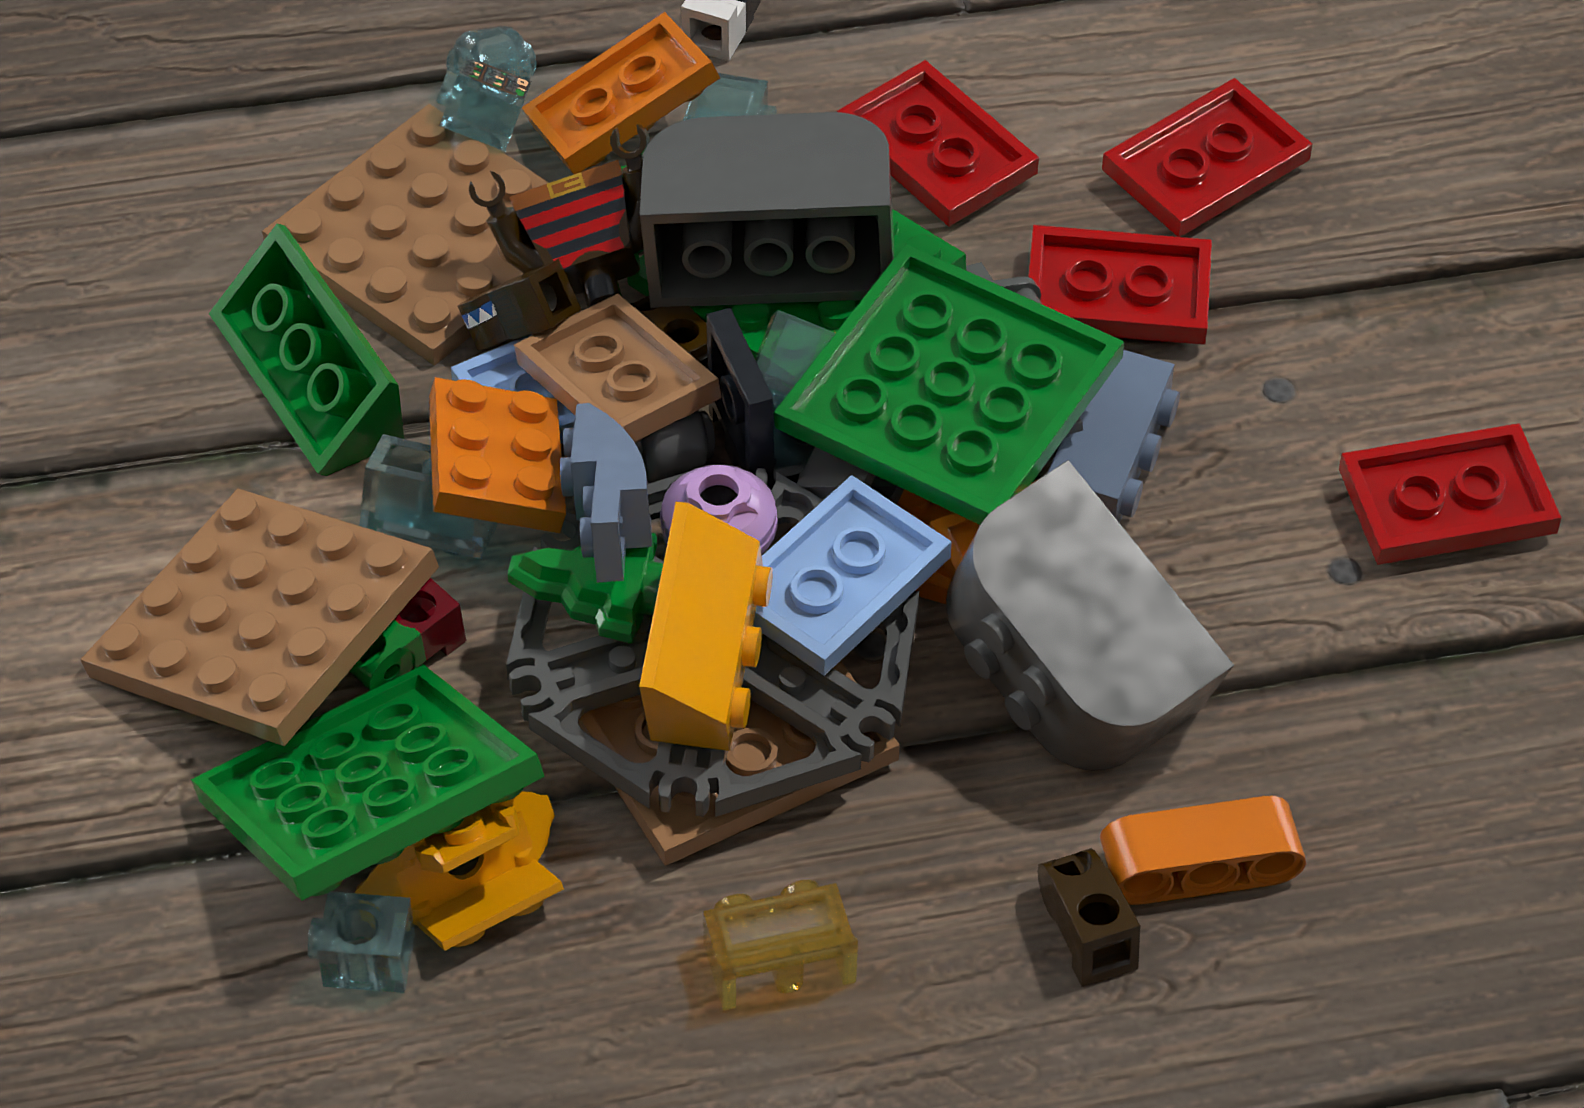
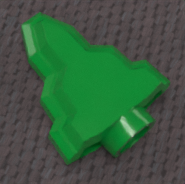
[507,533,663,643]

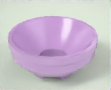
[660,465,777,554]

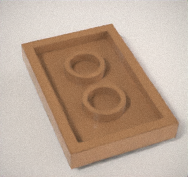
[514,294,721,443]

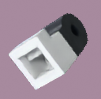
[681,0,761,62]

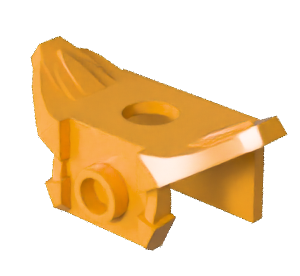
[355,791,564,951]

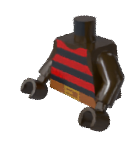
[468,124,649,308]

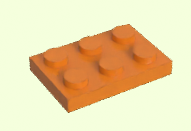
[521,12,720,175]
[429,377,566,533]

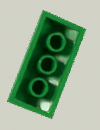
[209,223,405,476]

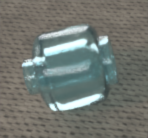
[446,26,536,105]

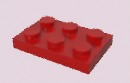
[837,60,1039,227]
[1102,78,1313,237]
[1028,225,1212,345]
[1339,423,1562,565]

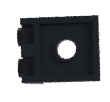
[707,308,815,490]

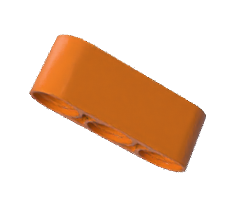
[1100,796,1306,905]

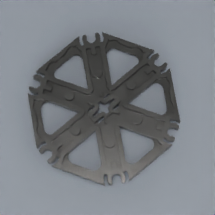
[506,464,920,817]

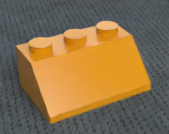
[639,501,773,751]

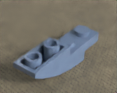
[560,403,652,582]

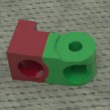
[349,578,467,691]

